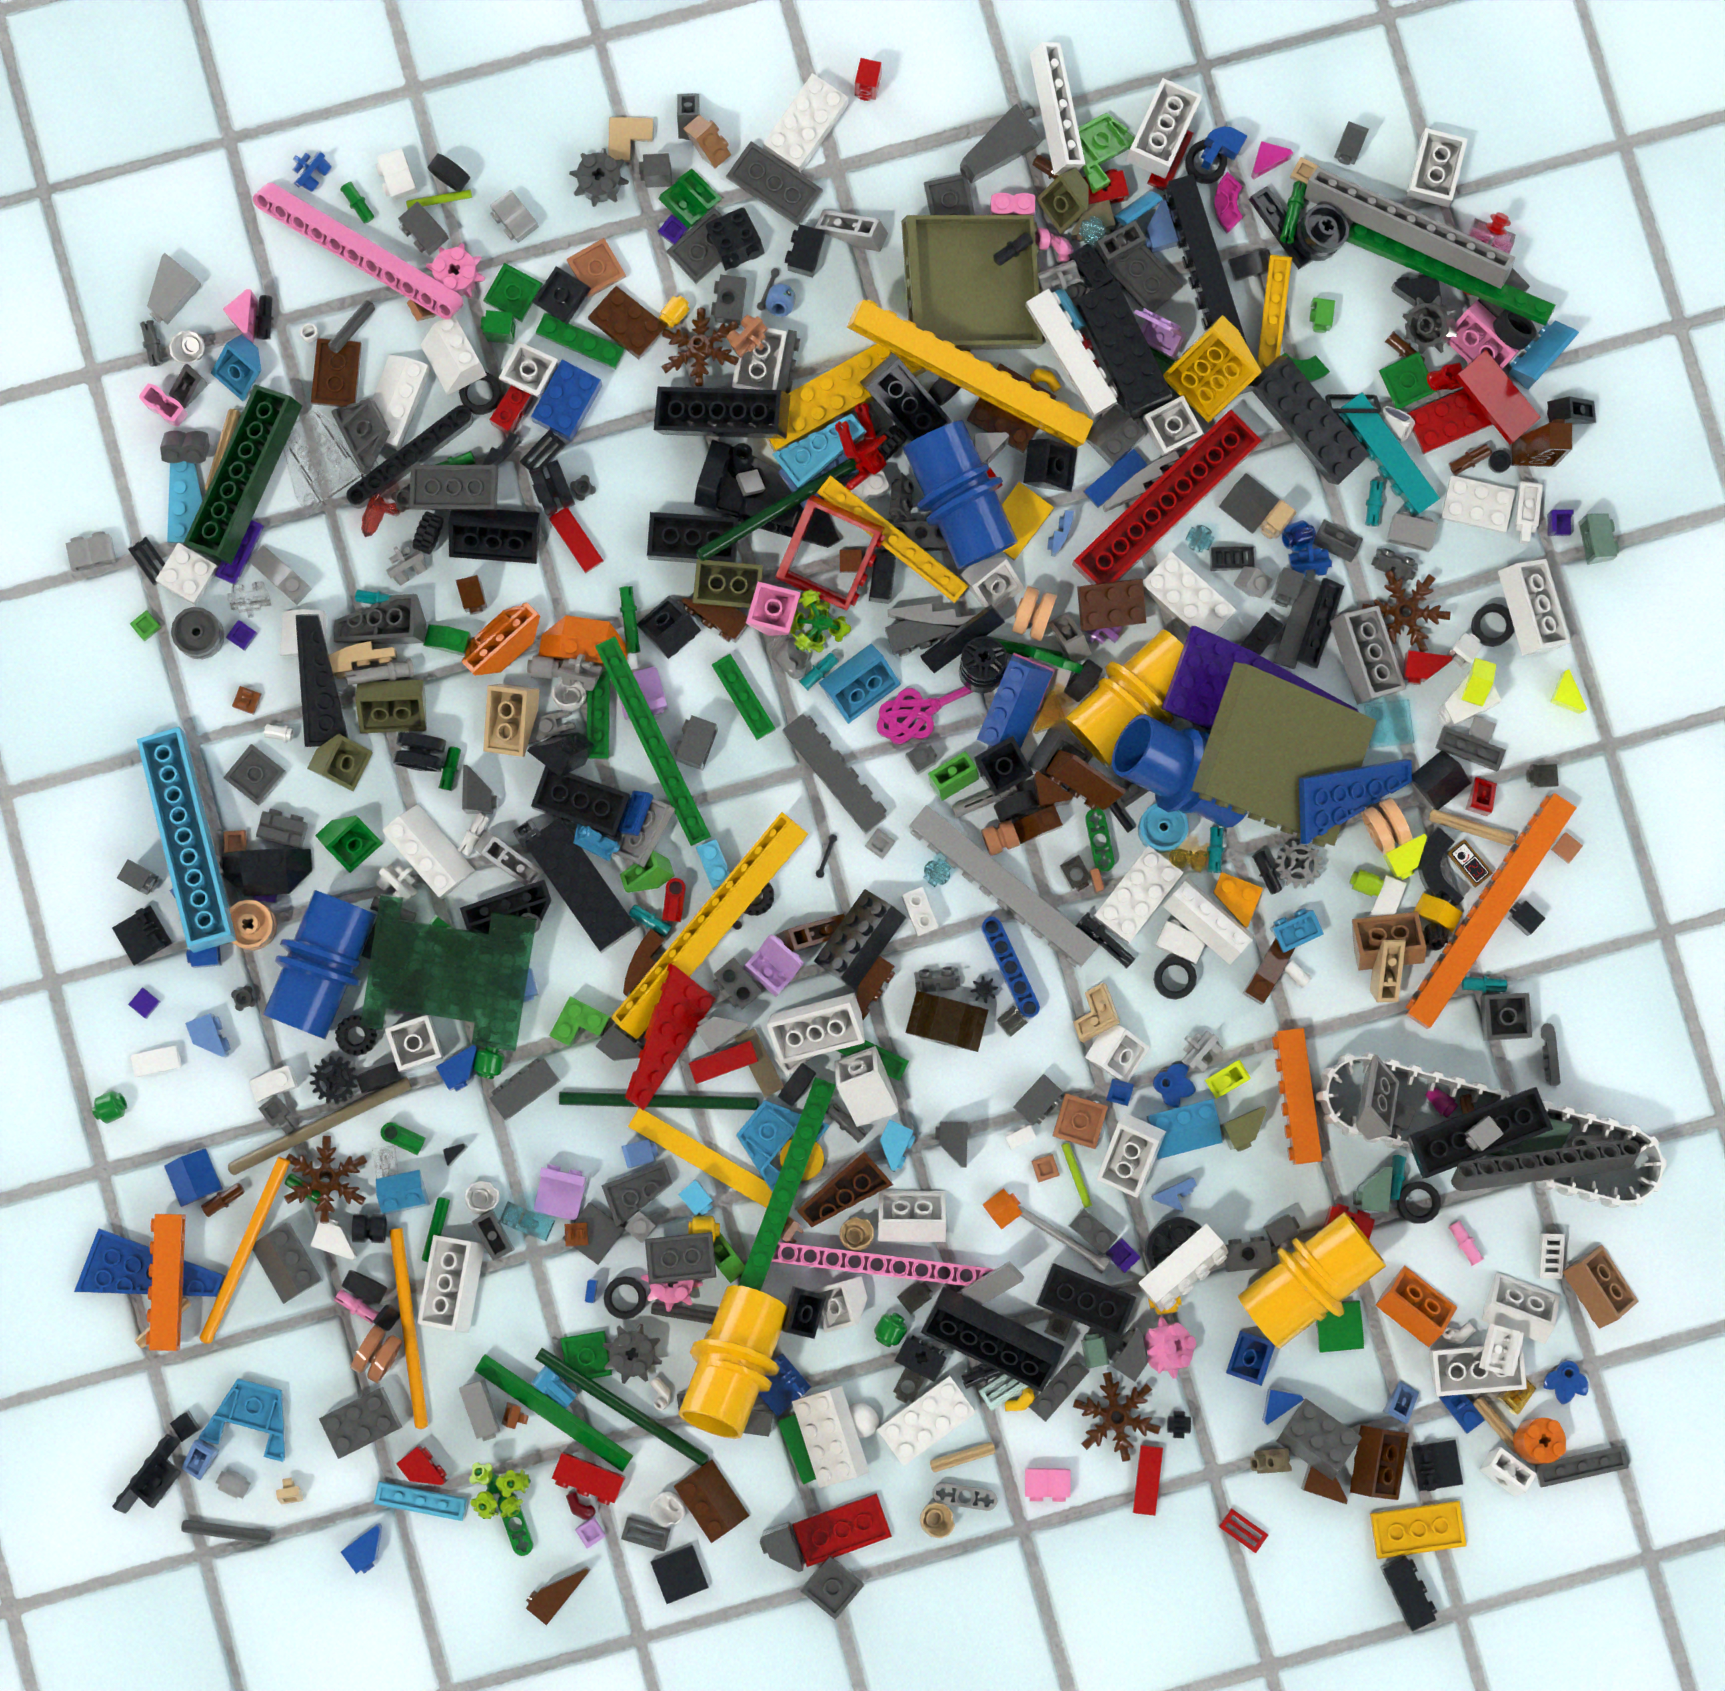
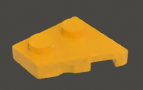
[1213,872,1263,928]

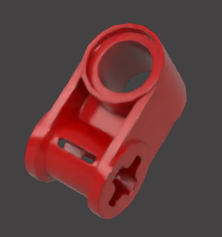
[1427,363,1463,391]

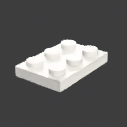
[1441,475,1515,534]

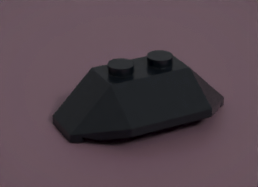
[222,848,312,897]
[460,879,552,943]

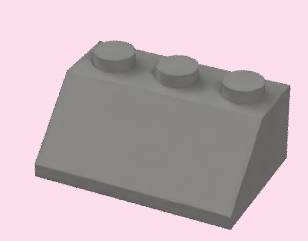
[1356,1055,1399,1140]

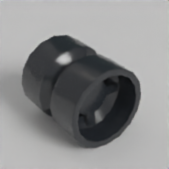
[352,1214,387,1243]

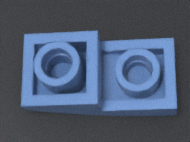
[1047,510,1074,557]

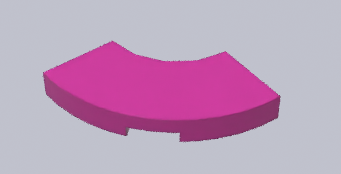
[1214,171,1243,233]

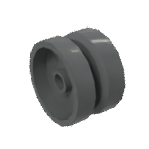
[171,607,225,660]

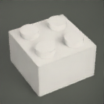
[1142,396,1204,457]
[155,543,218,606]
[385,1015,444,1072]

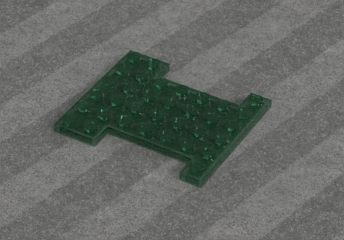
[360,894,537,1051]

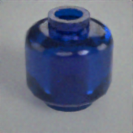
[1282,520,1316,552]

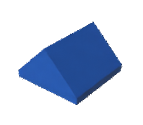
[164,1148,223,1207]
[1226,1331,1275,1386]

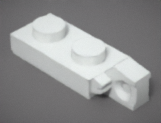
[1515,481,1543,544]

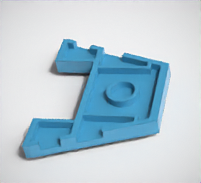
[736,1100,829,1193]
[198,1378,285,1462]

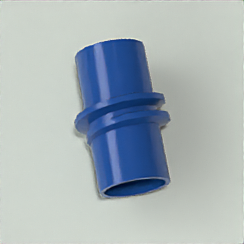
[903,420,1018,570]
[1112,714,1248,828]
[263,890,376,1040]

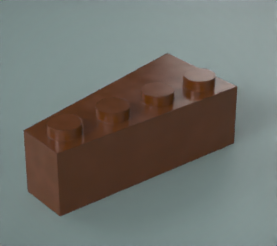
[1512,419,1572,467]
[795,1149,894,1228]

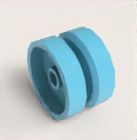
[1137,803,1189,853]

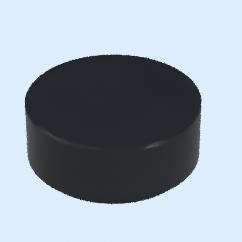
[1488,450,1511,473]

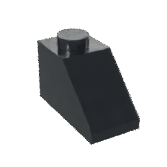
[1547,396,1596,425]

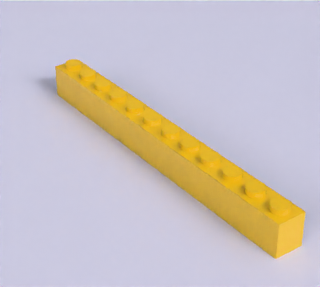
[847,299,1093,448]
[611,812,808,1039]

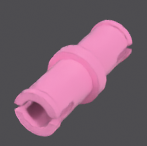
[1448,1220,1484,1266]
[334,1288,379,1325]

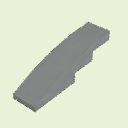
[1103,451,1180,512]
[888,603,976,628]

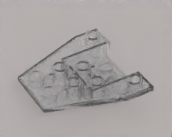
[283,408,379,517]

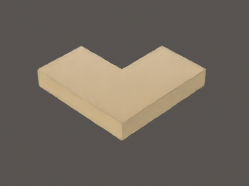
[608,117,653,162]
[1073,983,1120,1043]

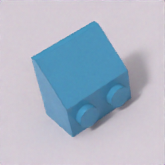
[376,1170,430,1215]

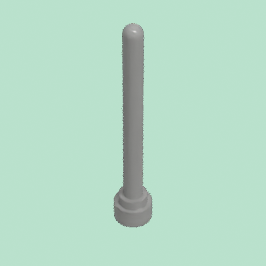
[1018,1206,1111,1273]

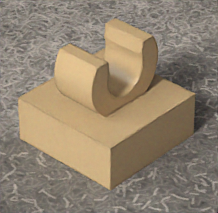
[276,1478,303,1505]

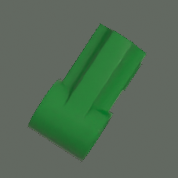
[380,1122,426,1156]

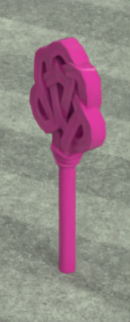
[876,687,973,745]

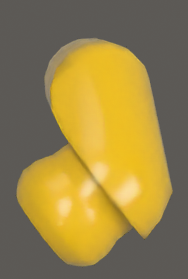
[1030,368,1062,393]
[1005,1387,1035,1411]

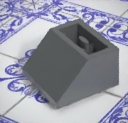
[1109,1327,1148,1382]

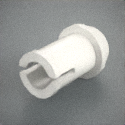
[264,724,294,743]
[1283,960,1312,988]

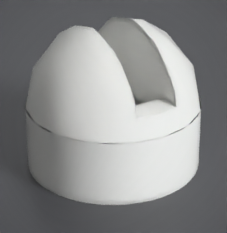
[300,323,319,343]

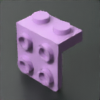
[1134,308,1187,358]
[619,667,668,722]
[743,934,803,997]
[534,1164,587,1220]

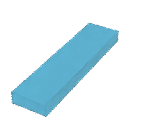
[374,1481,467,1521]

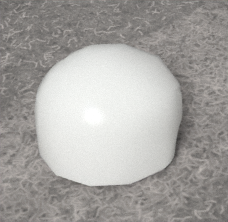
[169,330,205,364]
[552,679,587,711]
[465,1181,499,1215]
[849,1402,879,1438]
[649,1491,686,1527]

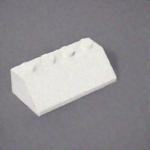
[372,355,431,451]
[382,804,475,900]
[1163,878,1254,965]
[766,993,865,1064]
[417,1235,485,1333]
[1429,1344,1527,1396]

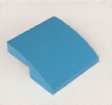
[1113,191,1163,227]

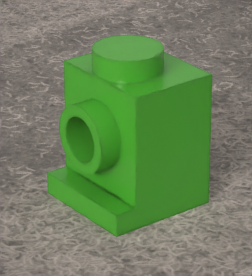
[1309,297,1335,333]

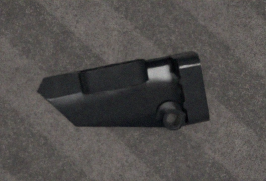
[694,439,840,548]

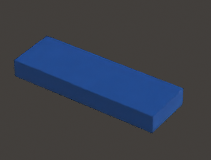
[1084,448,1148,508]

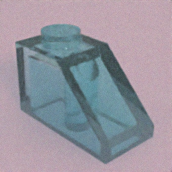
[499,1201,555,1241]

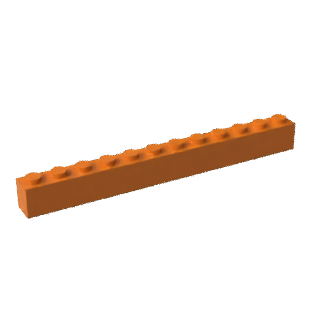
[1405,793,1577,1029]

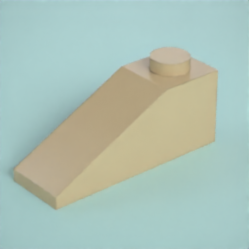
[1370,940,1406,1002]

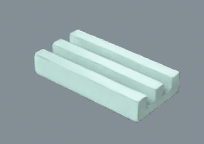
[978,1374,1029,1411]

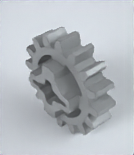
[1274,841,1323,889]

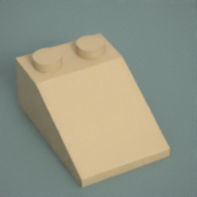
[483,684,539,757]

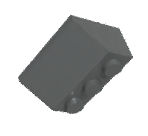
[252,1223,322,1304]
[759,1522,804,1572]

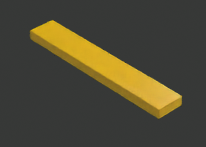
[1257,255,1292,371]

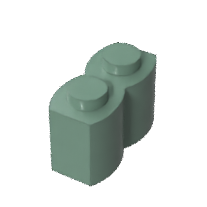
[1081,1333,1110,1368]

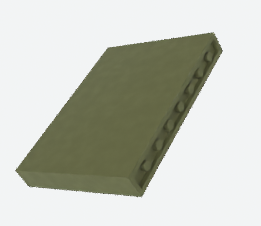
[1191,662,1377,848]

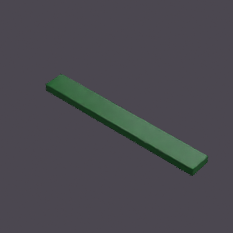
[474,1354,633,1472]

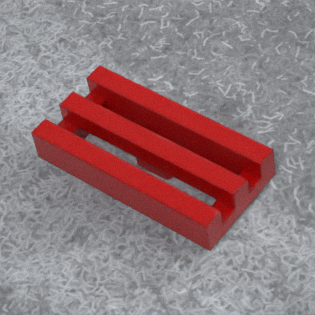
[1218,1508,1268,1553]

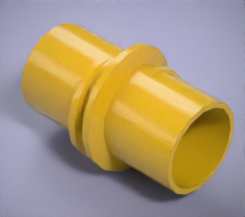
[1064,629,1184,767]
[1238,1212,1386,1349]
[678,1285,788,1439]

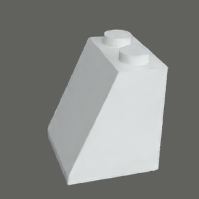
[1437,670,1502,728]
[834,1046,898,1127]

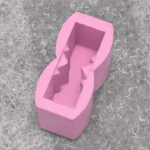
[990,193,1035,215]
[139,383,188,427]
[1025,1468,1071,1502]

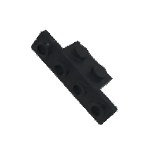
[112,1434,181,1514]

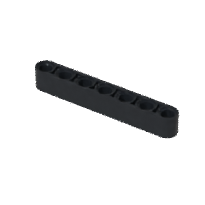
[346,405,473,509]

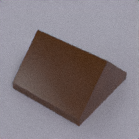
[1033,771,1074,810]

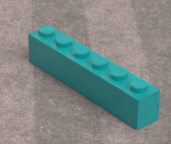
[1338,392,1440,517]

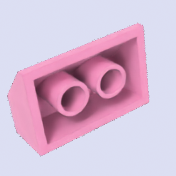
[1446,300,1520,369]

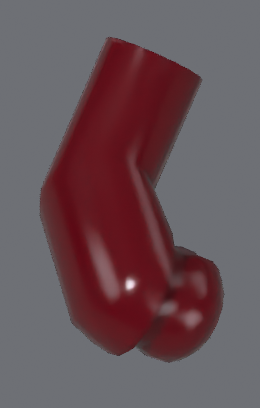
[566,1492,596,1520]

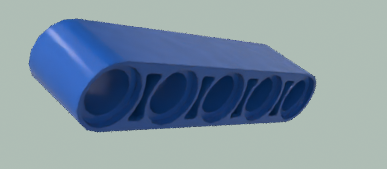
[981,917,1040,1019]

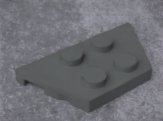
[331,398,391,475]

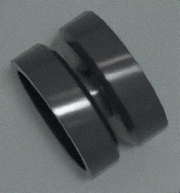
[1294,204,1349,261]
[529,460,575,516]
[393,732,446,772]

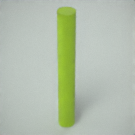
[406,189,472,209]
[1061,1142,1092,1208]

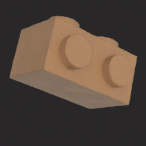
[683,115,731,168]

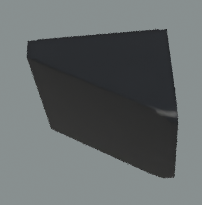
[443,1143,468,1166]
[373,1304,400,1331]
[170,1411,201,1442]

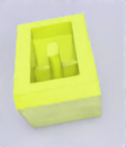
[1461,657,1496,707]
[1550,669,1587,714]

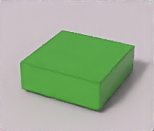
[130,610,162,641]

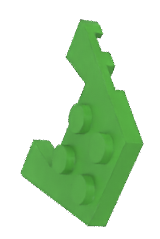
[1078,113,1135,193]

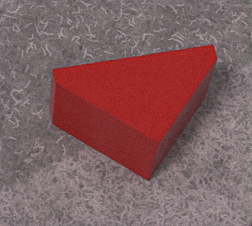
[1465,777,1497,816]

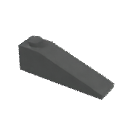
[334,594,426,644]

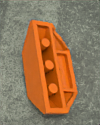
[461,602,540,676]
[538,615,628,667]

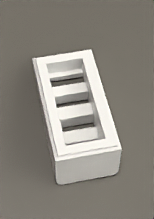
[1539,1233,1565,1279]

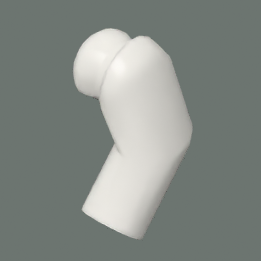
[1442,1323,1476,1344]
[650,1376,671,1411]

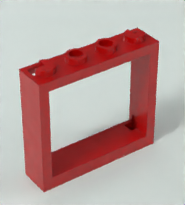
[775,495,885,611]

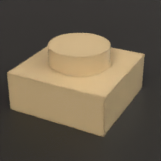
[1290,157,1320,185]

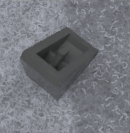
[169,364,208,409]

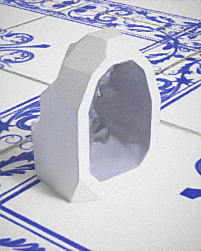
[1379,406,1415,442]

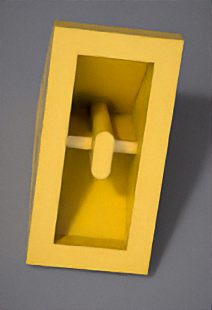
[1413,893,1463,933]

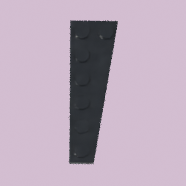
[295,614,349,747]

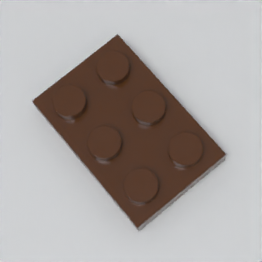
[588,286,667,360]
[311,338,362,408]
[1077,579,1146,631]

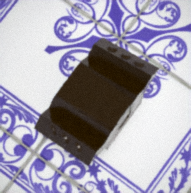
[905,991,989,1052]

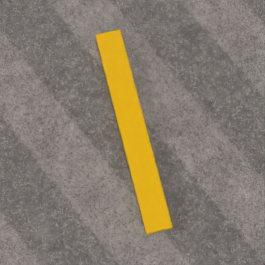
[817,475,969,603]
[628,1108,772,1208]

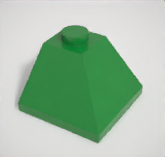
[315,815,383,873]

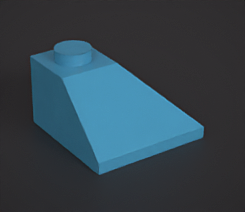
[211,334,261,401]

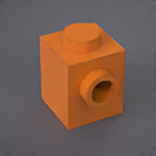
[982,1188,1023,1230]

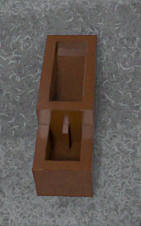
[623,929,665,997]

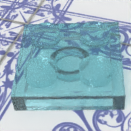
[1364,699,1415,749]

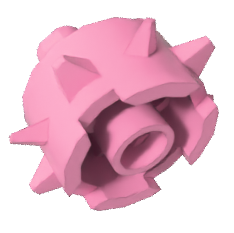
[426,243,485,298]
[641,1274,703,1312]
[1144,1317,1196,1379]

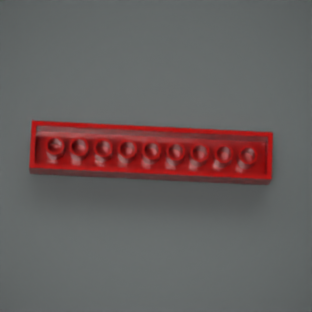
[1072,410,1262,585]

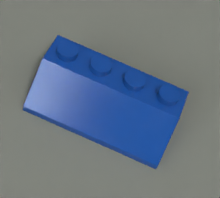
[976,655,1053,750]

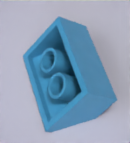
[1509,320,1579,390]
[819,643,901,724]
[1146,1099,1223,1159]

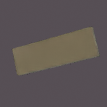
[735,1028,784,1098]

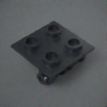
[112,905,172,966]
[1411,1440,1463,1492]

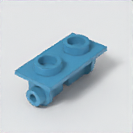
[573,824,620,861]

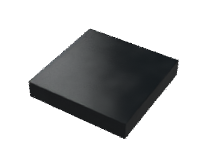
[532,266,591,325]
[651,1545,709,1605]

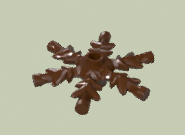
[661,308,739,387]
[1362,570,1451,652]
[284,1136,367,1224]
[1073,1372,1161,1462]

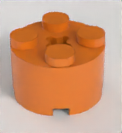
[1513,1418,1566,1464]

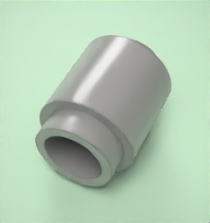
[527,656,560,679]
[215,1469,251,1499]

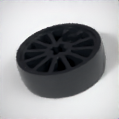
[1145,1217,1202,1271]

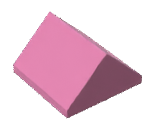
[223,289,258,343]
[746,582,801,636]

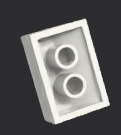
[420,315,486,395]
[878,1190,946,1242]
[1482,1272,1560,1344]

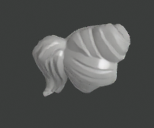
[766,635,809,679]

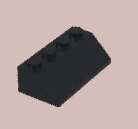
[448,509,540,564]

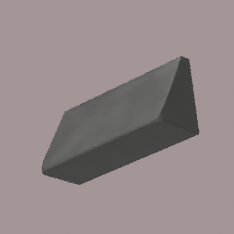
[1313,519,1363,562]

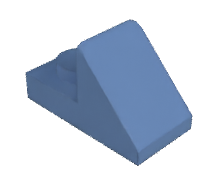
[1151,1177,1197,1212]

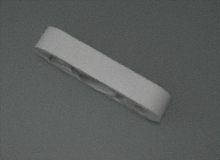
[932,1483,998,1511]

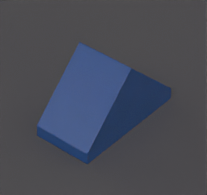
[1262,1389,1304,1425]

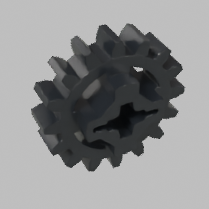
[310,1056,359,1104]

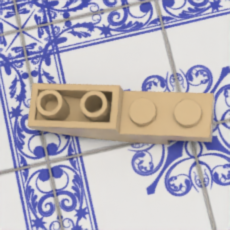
[329,641,397,679]

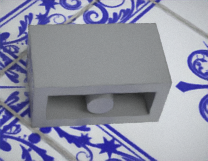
[1386,511,1438,552]

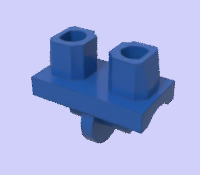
[292,151,332,192]
[1288,543,1332,578]

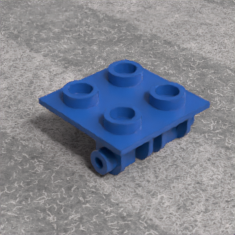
[758,1353,811,1417]

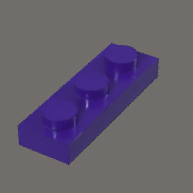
[215,520,264,586]

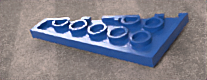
[1299,759,1412,845]
[74,1228,225,1297]

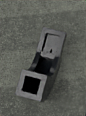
[1418,827,1464,906]

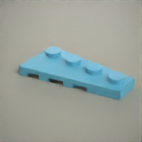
[772,414,867,488]
[167,461,203,543]

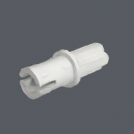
[457,813,489,857]

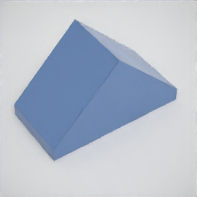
[1383,1381,1419,1424]
[181,1439,219,1480]

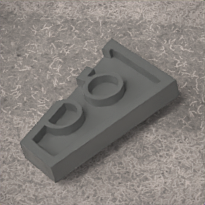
[601,1162,673,1228]

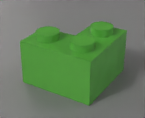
[549,996,611,1047]

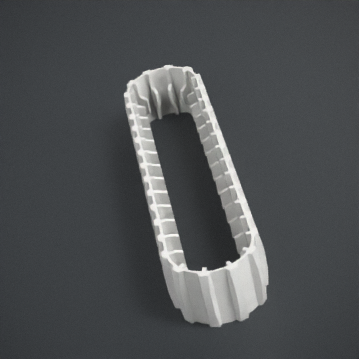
[1316,1052,1667,1208]

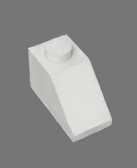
[1447,633,1482,669]
[249,1065,299,1102]
[311,1218,357,1260]

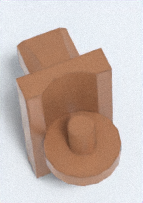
[726,315,768,358]

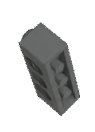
[877,518,949,553]

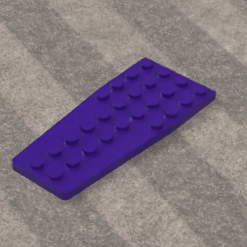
[1161,626,1359,731]

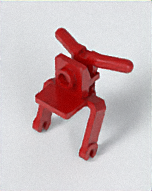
[835,403,887,490]

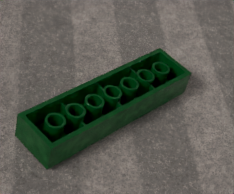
[183,384,303,565]

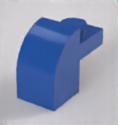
[1200,126,1247,170]

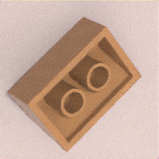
[1352,912,1426,971]
[1562,1245,1639,1329]

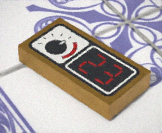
[1447,839,1493,888]

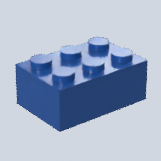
[531,359,602,442]

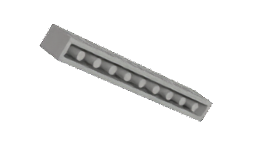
[1304,167,1515,289]
[909,805,1099,967]

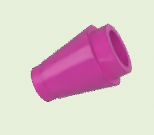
[1425,1087,1458,1118]

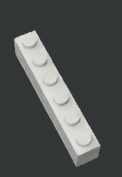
[1029,42,1085,175]
[1025,288,1118,418]

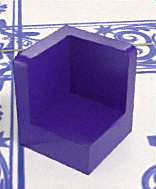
[1547,510,1574,536]
[1105,1238,1141,1273]

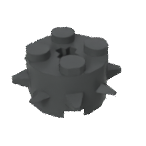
[569,148,629,207]
[1402,296,1458,354]
[603,1324,662,1384]

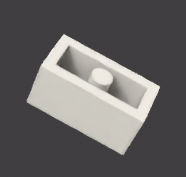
[1005,1124,1036,1150]

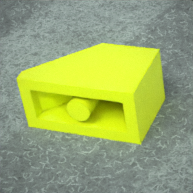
[1383,834,1427,880]

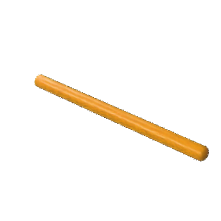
[200,1157,290,1344]
[389,1228,428,1429]

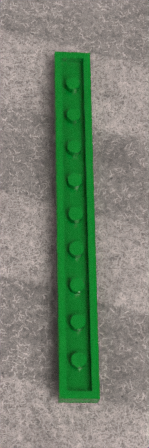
[1346,222,1556,326]
[595,636,711,846]
[738,1077,836,1291]

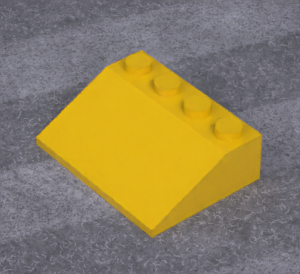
[1163,315,1262,423]

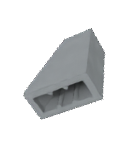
[147,253,201,325]
[459,1379,500,1441]

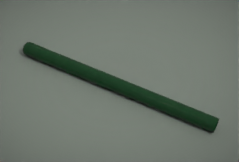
[696,458,857,561]
[559,1092,759,1110]
[535,1348,709,1466]

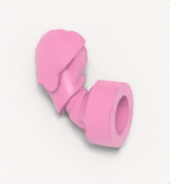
[1035,228,1074,262]

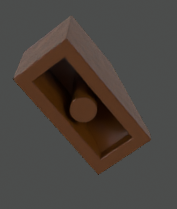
[456,575,487,615]
[1013,805,1063,844]
[1301,1464,1348,1504]

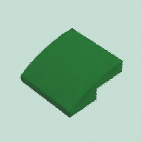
[658,168,722,229]
[1316,1300,1364,1353]

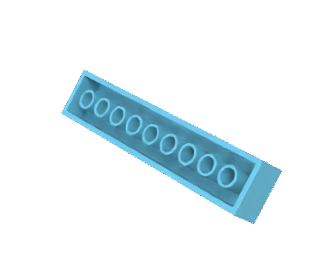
[137,727,237,953]

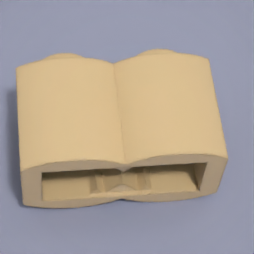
[1260,500,1296,539]

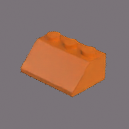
[1376,1265,1457,1348]

